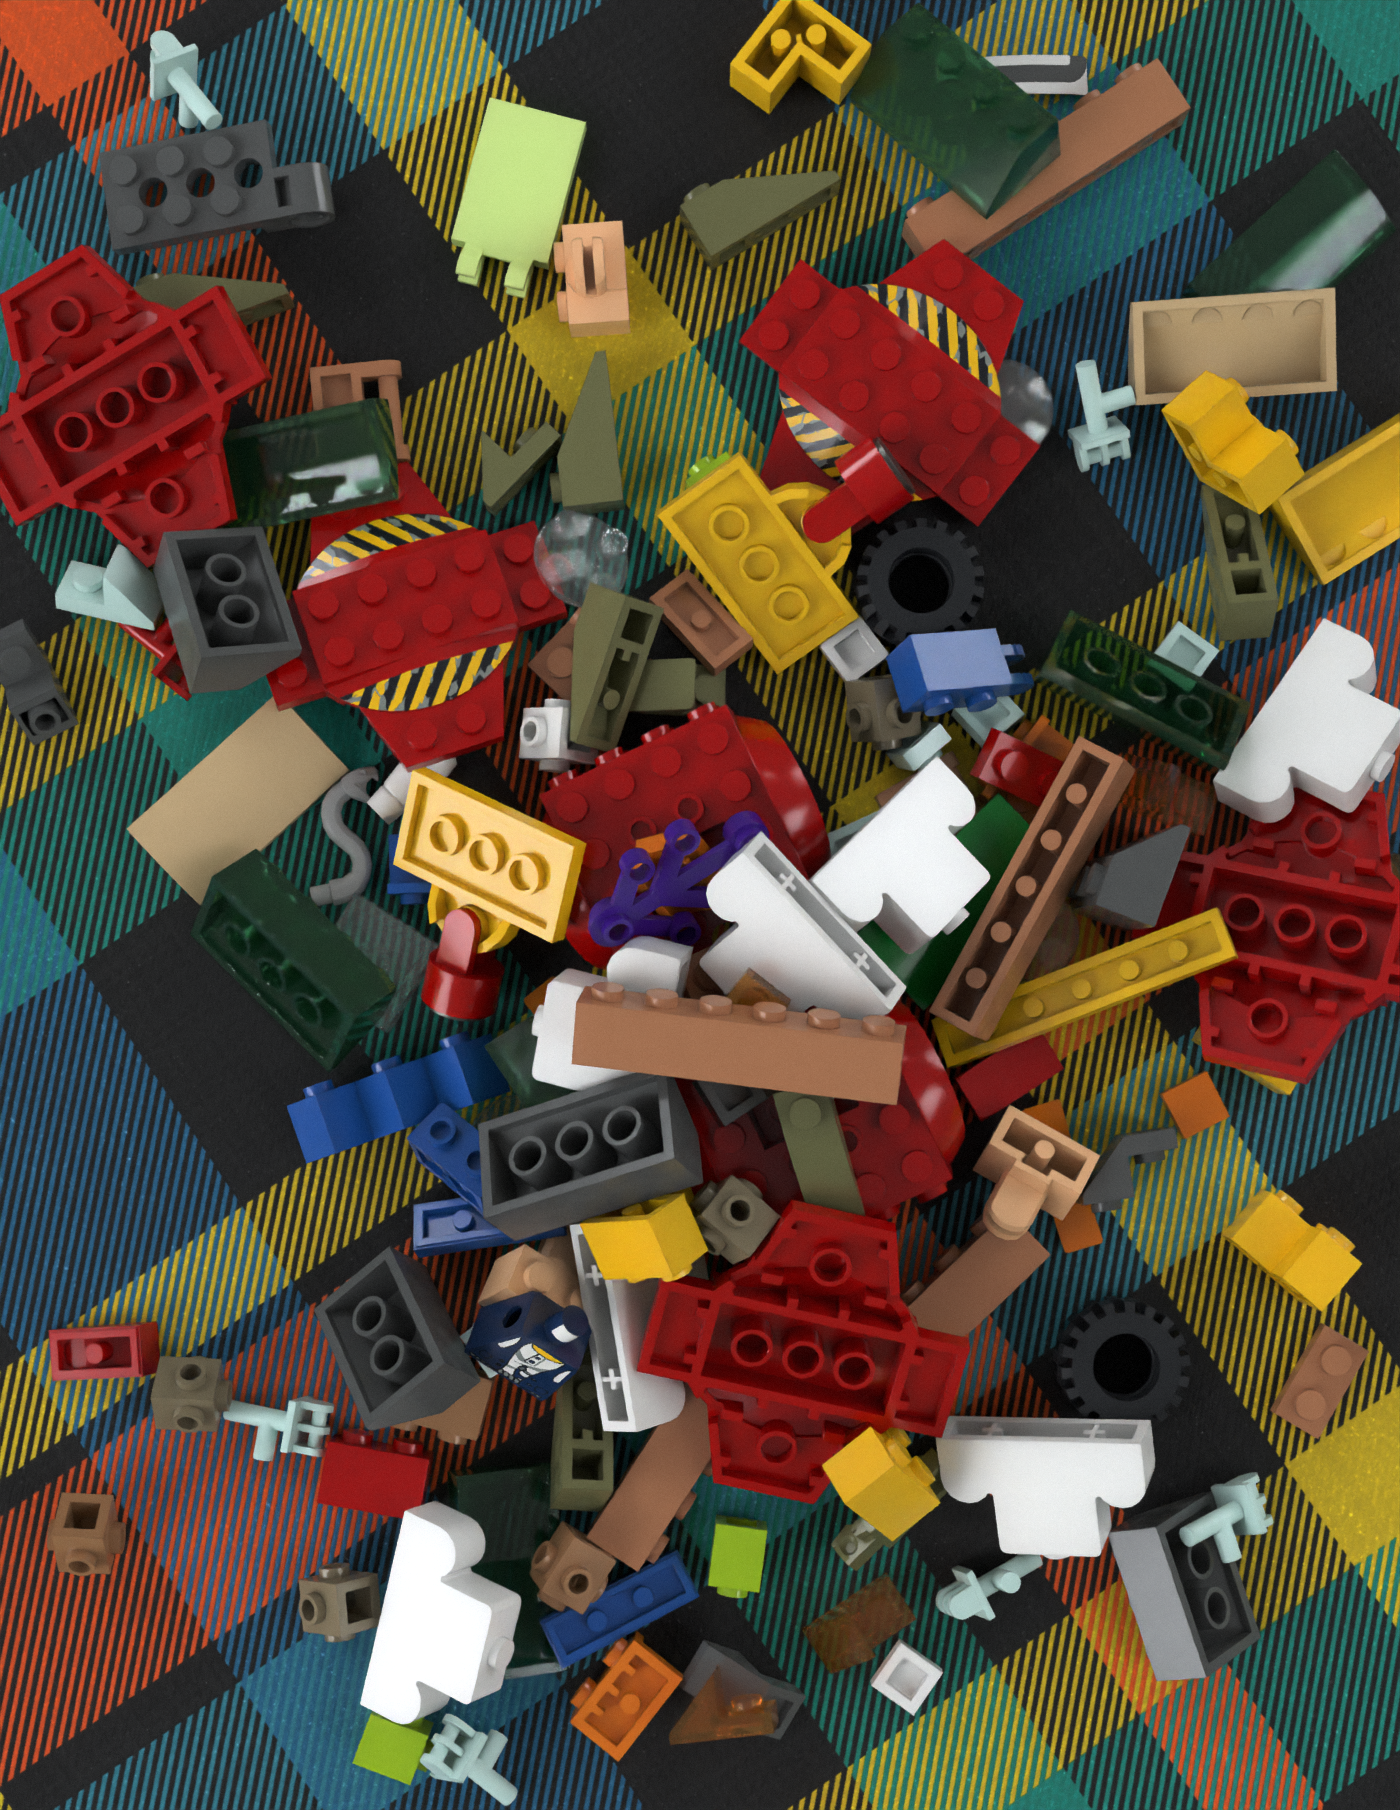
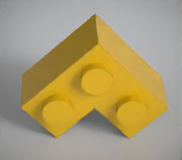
[730,0,872,114]
[1161,370,1305,515]
[580,1187,708,1283]
[1222,1189,1362,1312]
[821,1426,941,1542]

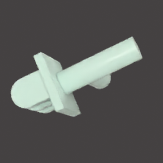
[150,30,223,130]
[1068,360,1136,472]
[223,1396,335,1461]
[1179,1472,1274,1563]
[936,1554,1043,1621]
[420,1714,518,1806]

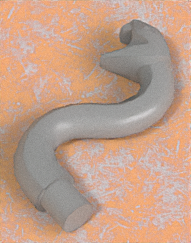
[309,766,379,907]

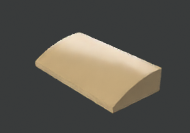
[1128,288,1337,405]
[127,697,350,906]

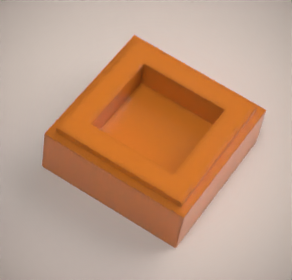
[1159,1071,1230,1139]

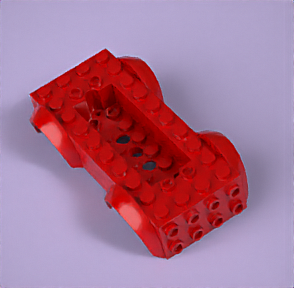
[539,701,965,1249]

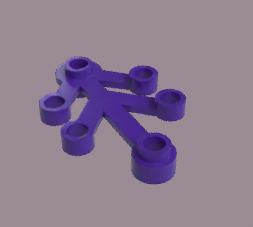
[588,811,769,947]

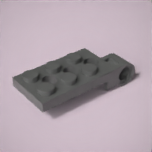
[99,119,335,255]

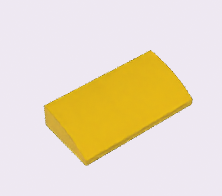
[1269,413,1400,585]

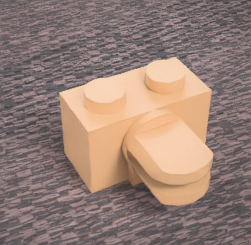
[553,221,631,338]
[973,1105,1100,1240]
[478,1222,583,1310]

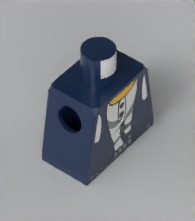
[464,1291,592,1401]

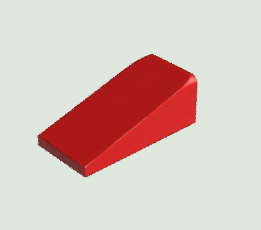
[952,1034,1064,1122]
[49,1321,160,1381]

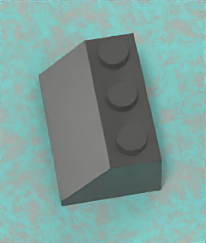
[153,526,302,694]
[1067,824,1191,931]
[314,1246,481,1431]
[1108,1491,1261,1681]

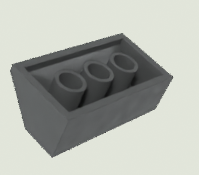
[478,1072,703,1241]

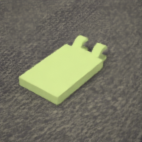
[451,97,587,299]

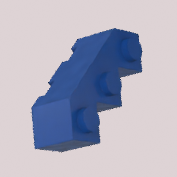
[287,1031,511,1164]

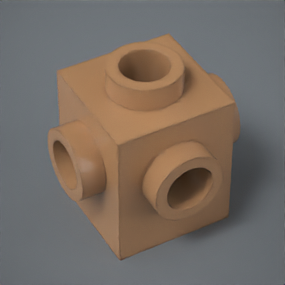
[47,1492,126,1576]
[529,1521,617,1615]

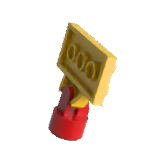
[657,435,916,674]
[393,767,586,1022]

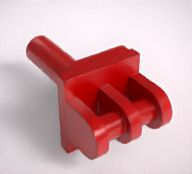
[118,618,192,701]

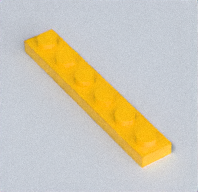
[931,907,1238,1069]

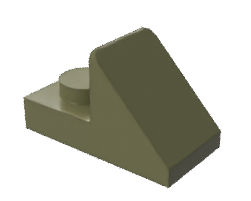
[481,422,562,517]
[628,658,726,716]

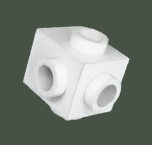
[519,699,598,773]

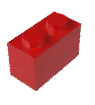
[317,1428,435,1519]

